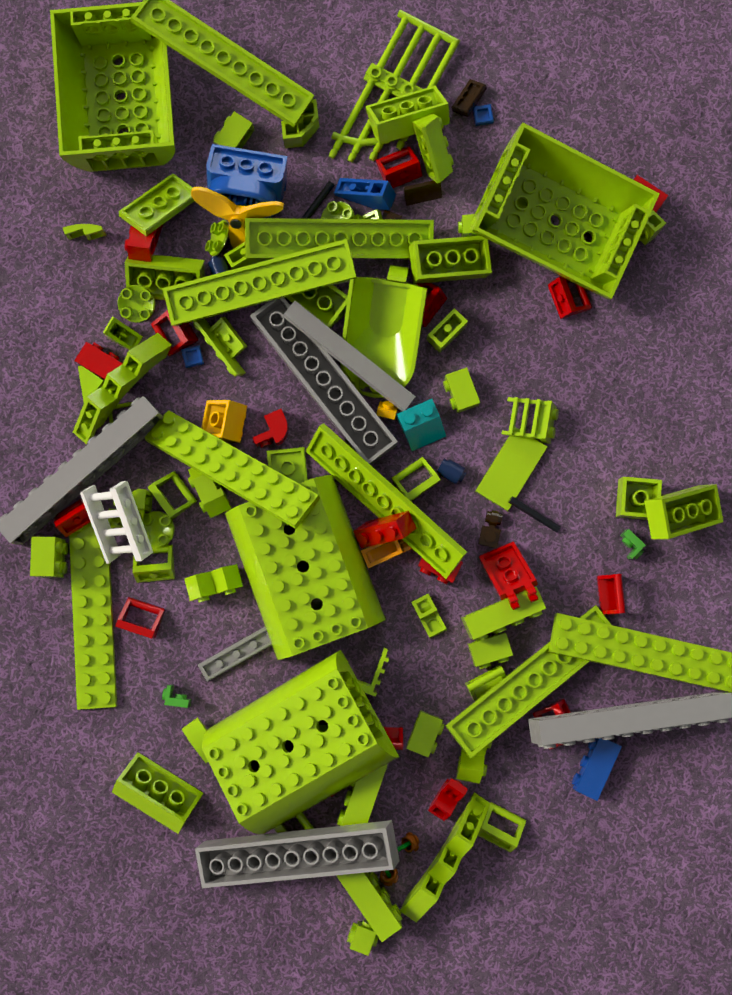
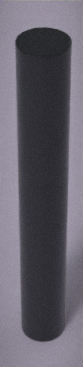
[301,181,335,219]
[508,496,561,533]

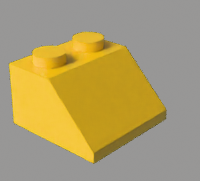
[201,400,247,443]

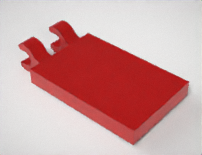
[479,541,539,610]

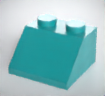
[396,399,446,451]

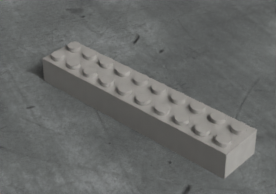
[250,297,398,465]
[0,396,163,545]
[528,692,732,749]
[195,820,399,888]

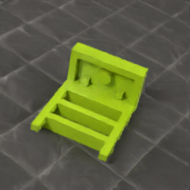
[502,397,559,444]
[357,648,389,697]

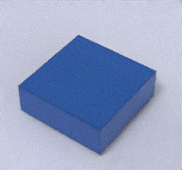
[473,104,494,126]
[181,345,204,368]

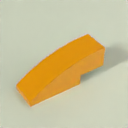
[361,539,412,569]

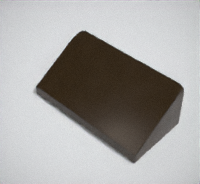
[403,180,442,206]

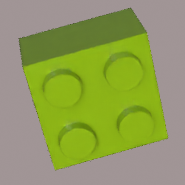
[616,477,662,520]
[30,537,68,578]

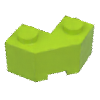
[281,99,320,149]
[188,468,231,518]
[184,564,243,603]
[456,742,492,784]

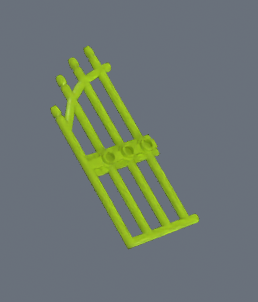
[329,9,461,163]

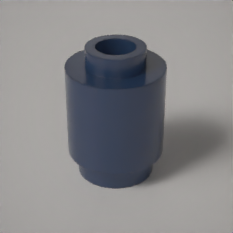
[208,255,230,275]
[437,458,466,484]

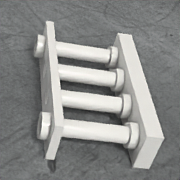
[80,481,153,564]

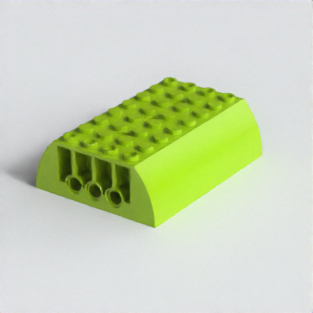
[50,2,175,172]
[470,122,660,300]
[225,475,386,660]
[202,650,399,834]

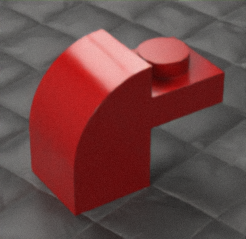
[252,409,289,448]
[428,778,468,821]

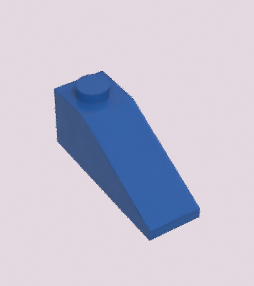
[334,178,396,210]

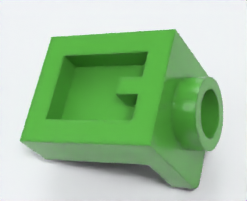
[620,529,646,559]
[162,685,191,708]

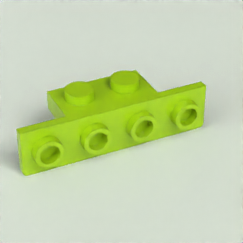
[193,317,247,377]

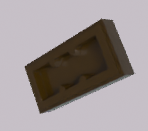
[451,79,487,117]

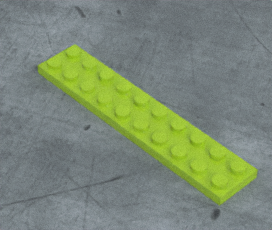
[131,0,314,127]
[245,218,434,258]
[162,239,357,326]
[144,410,320,529]
[305,423,467,579]
[69,522,117,710]
[445,605,611,758]
[548,613,732,693]

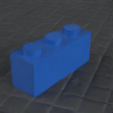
[572,738,622,801]

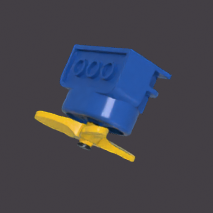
[191,144,288,249]

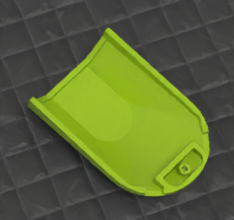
[340,277,428,398]

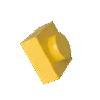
[376,401,398,420]

